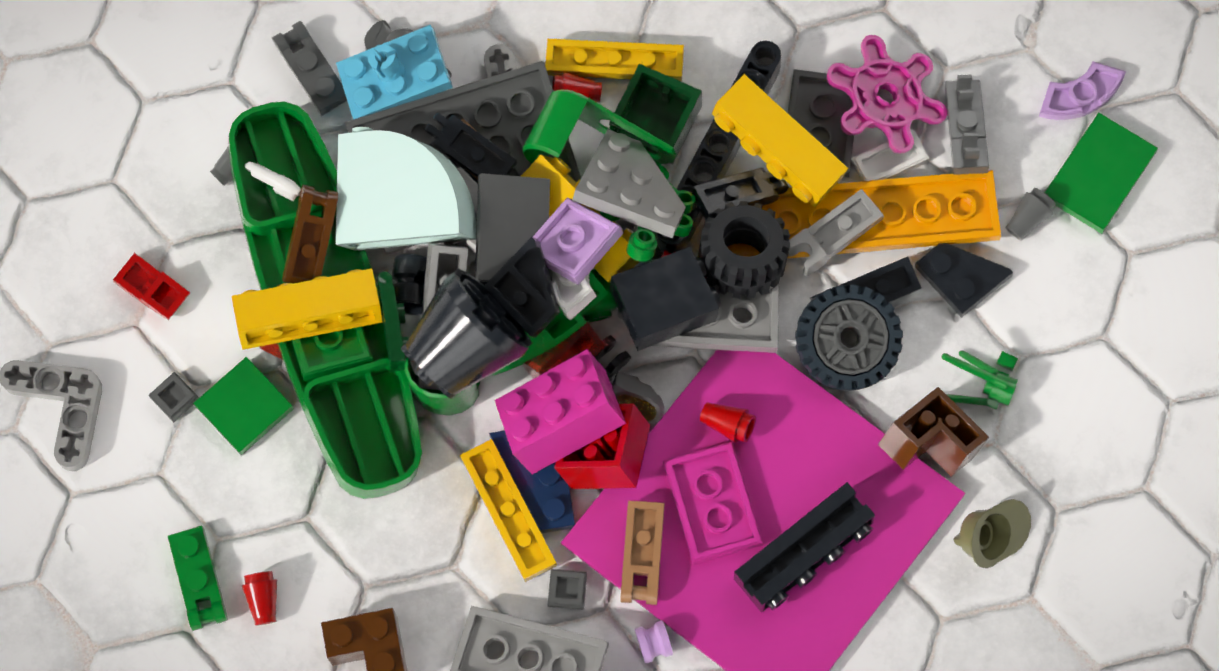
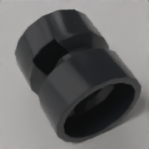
[392,254,427,315]

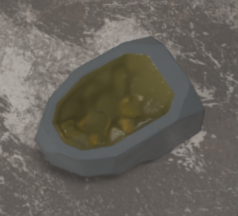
[611,372,665,424]

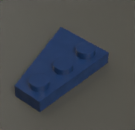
[489,430,575,533]

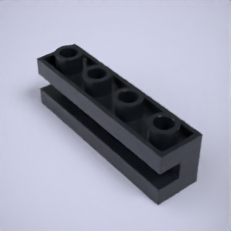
[734,482,875,613]

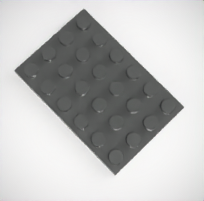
[345,61,581,254]

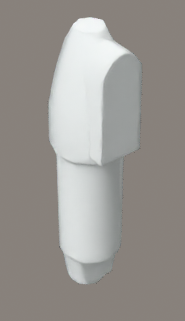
[245,162,301,201]

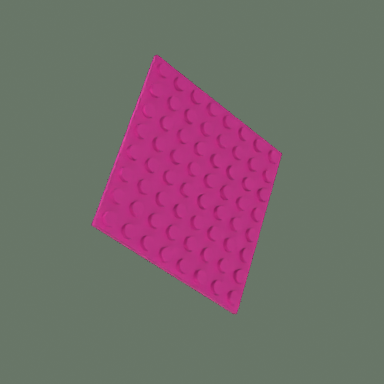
[561,350,966,671]

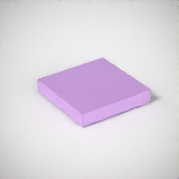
[533,197,623,285]

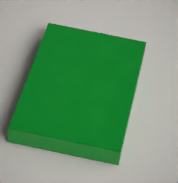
[1044,112,1158,234]

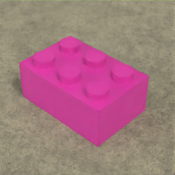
[494,349,626,474]

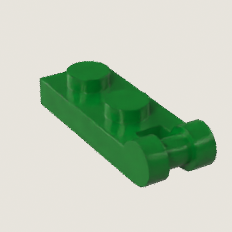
[167,525,228,631]

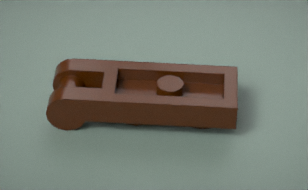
[282,185,338,284]

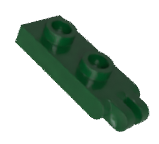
[378,271,408,372]

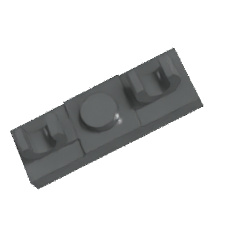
[945,74,989,175]

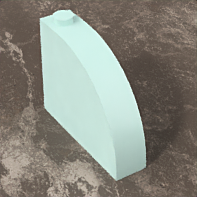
[336,127,476,251]

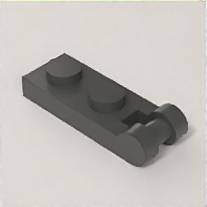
[271,20,347,116]

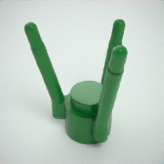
[941,350,1018,410]

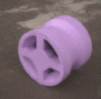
[635,620,673,664]

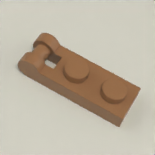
[621,501,665,605]

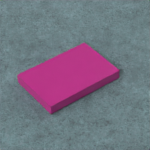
[663,442,763,565]

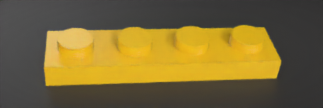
[545,39,684,82]
[460,439,557,582]

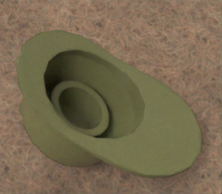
[953,499,1031,569]

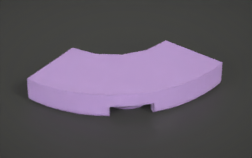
[1039,62,1126,120]

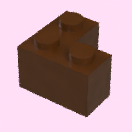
[878,387,989,477]
[321,607,407,671]

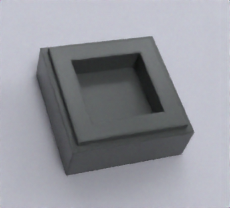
[148,372,199,423]
[547,569,587,610]

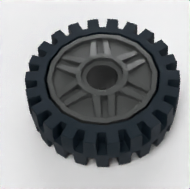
[795,285,903,391]

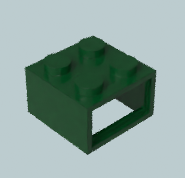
[609,64,702,164]

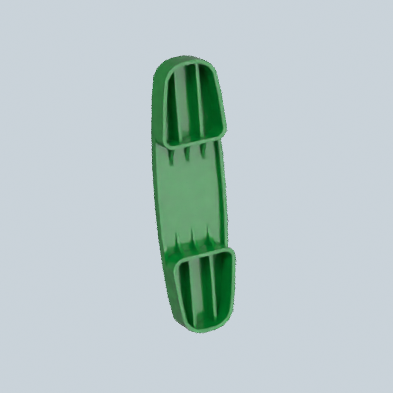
[228,101,422,499]

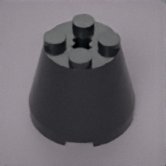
[401,268,532,399]

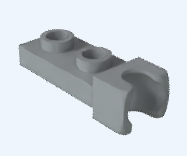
[788,189,884,276]

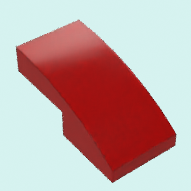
[113,253,190,321]

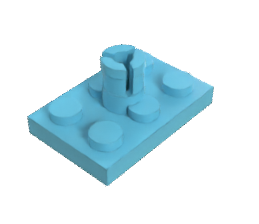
[336,25,453,119]

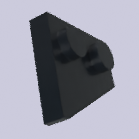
[484,237,560,338]
[915,243,1013,318]

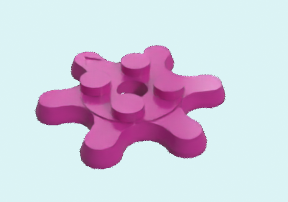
[827,35,947,154]

